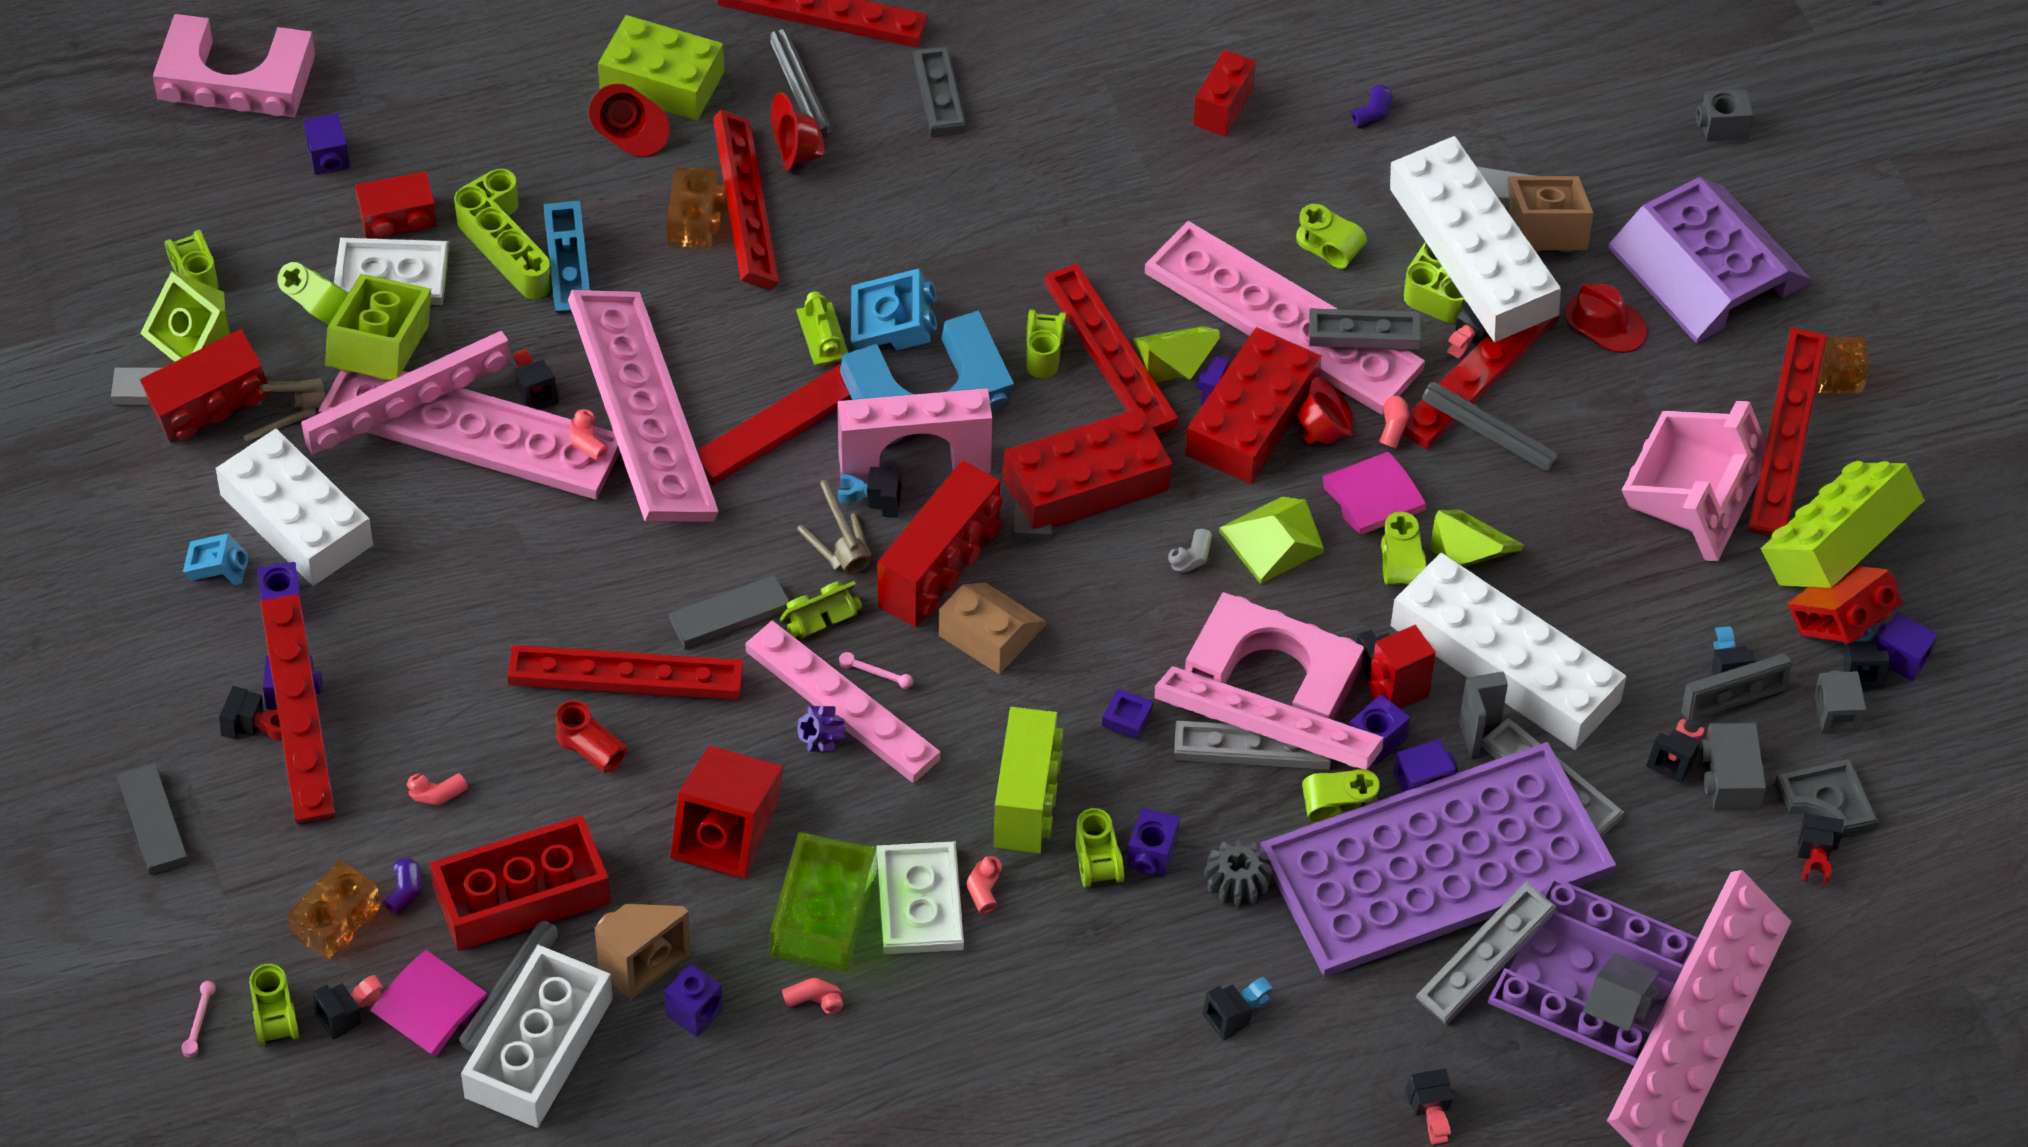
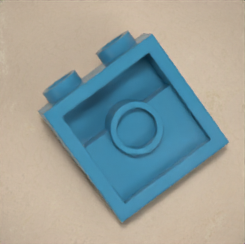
[851,268,937,351]

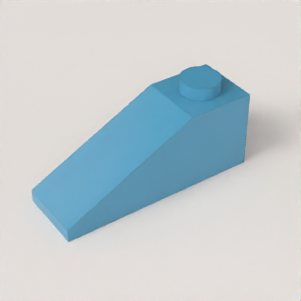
[544,201,590,312]

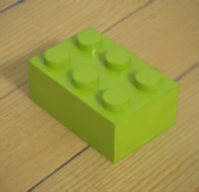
[598,15,725,121]
[325,273,432,380]
[994,707,1063,854]

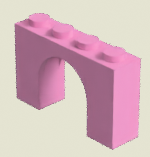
[153,14,315,118]
[838,388,992,483]
[1185,592,1364,720]

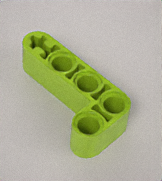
[454,169,552,300]
[1403,241,1466,324]

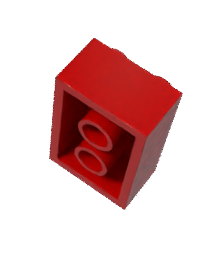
[139,329,271,443]

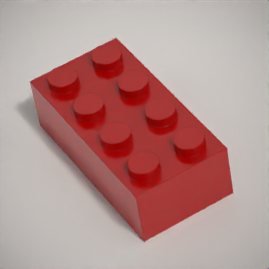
[1185,327,1322,484]
[1002,408,1172,530]
[877,460,1003,628]
[430,815,611,952]

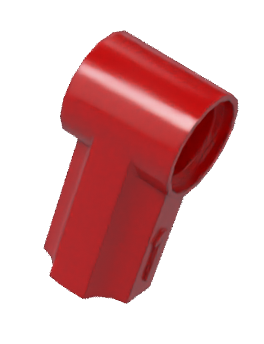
[556,700,628,774]

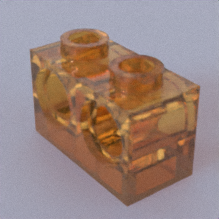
[667,167,725,248]
[1815,336,1871,394]
[287,860,380,960]

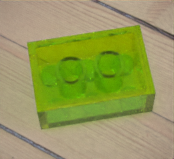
[770,832,877,973]

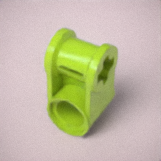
[1296,204,1367,269]
[164,229,219,289]
[277,262,348,325]
[1026,309,1066,379]
[1381,511,1426,585]
[1302,769,1379,823]
[1075,808,1124,888]
[249,964,300,1047]

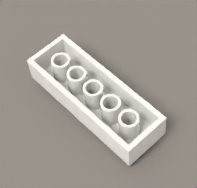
[1390,136,1561,342]
[1391,553,1626,750]

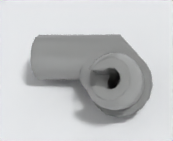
[1168,529,1212,573]

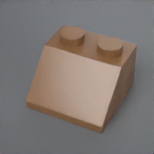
[1508,176,1593,253]
[939,583,1046,675]
[594,904,691,1000]

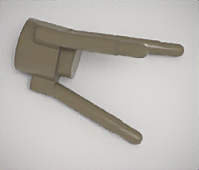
[244,378,325,442]
[797,480,873,575]

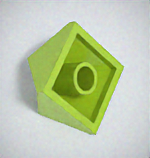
[140,271,230,362]
[1133,326,1220,382]
[1219,497,1324,584]
[1429,510,1524,567]

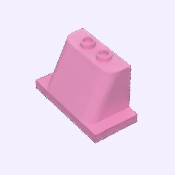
[1622,401,1766,561]

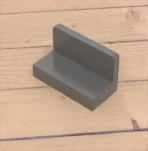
[1459,671,1508,758]

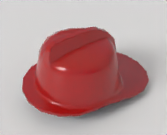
[589,84,670,157]
[771,92,825,171]
[1565,284,1647,353]
[1297,377,1353,445]

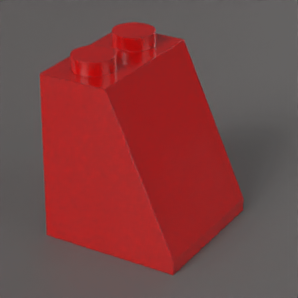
[670,745,783,879]

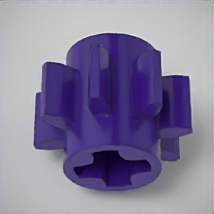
[797,706,845,752]

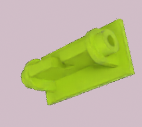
[796,291,848,367]
[780,580,862,639]

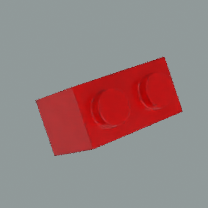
[1193,50,1256,137]
[355,171,437,239]
[1368,624,1436,709]

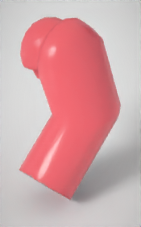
[1379,396,1410,449]
[570,409,608,462]
[407,773,468,806]
[966,856,1002,915]
[782,978,843,1014]

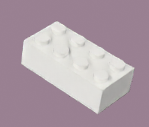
[215,429,373,586]
[461,945,613,1128]

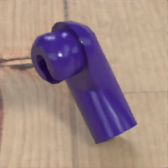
[1351,85,1393,127]
[383,858,422,915]

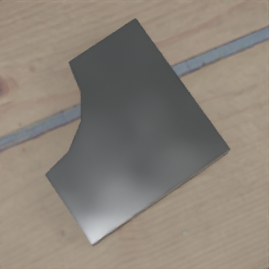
[1775,759,1879,837]

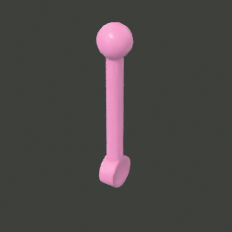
[839,652,914,689]
[182,981,216,1058]

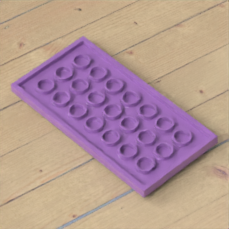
[1260,742,1616,978]

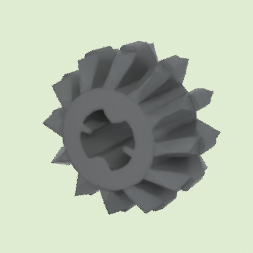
[1204,838,1272,908]

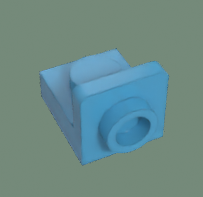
[183,533,248,585]

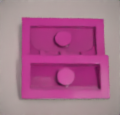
[1322,452,1426,535]
[370,950,489,1057]

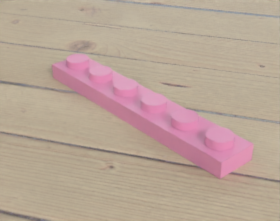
[302,331,511,455]
[745,620,940,784]
[1154,666,1384,770]

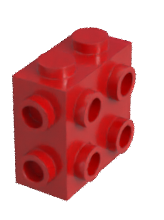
[1787,566,1903,643]

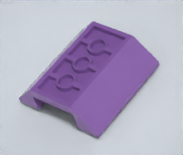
[1608,177,1812,343]
[1488,876,1698,1066]

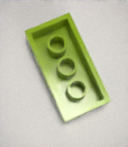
[1760,461,1925,588]

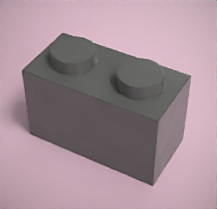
[1699,723,1766,810]
[1583,953,1661,1031]

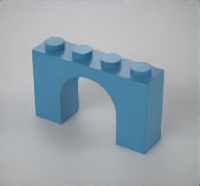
[840,310,1014,445]

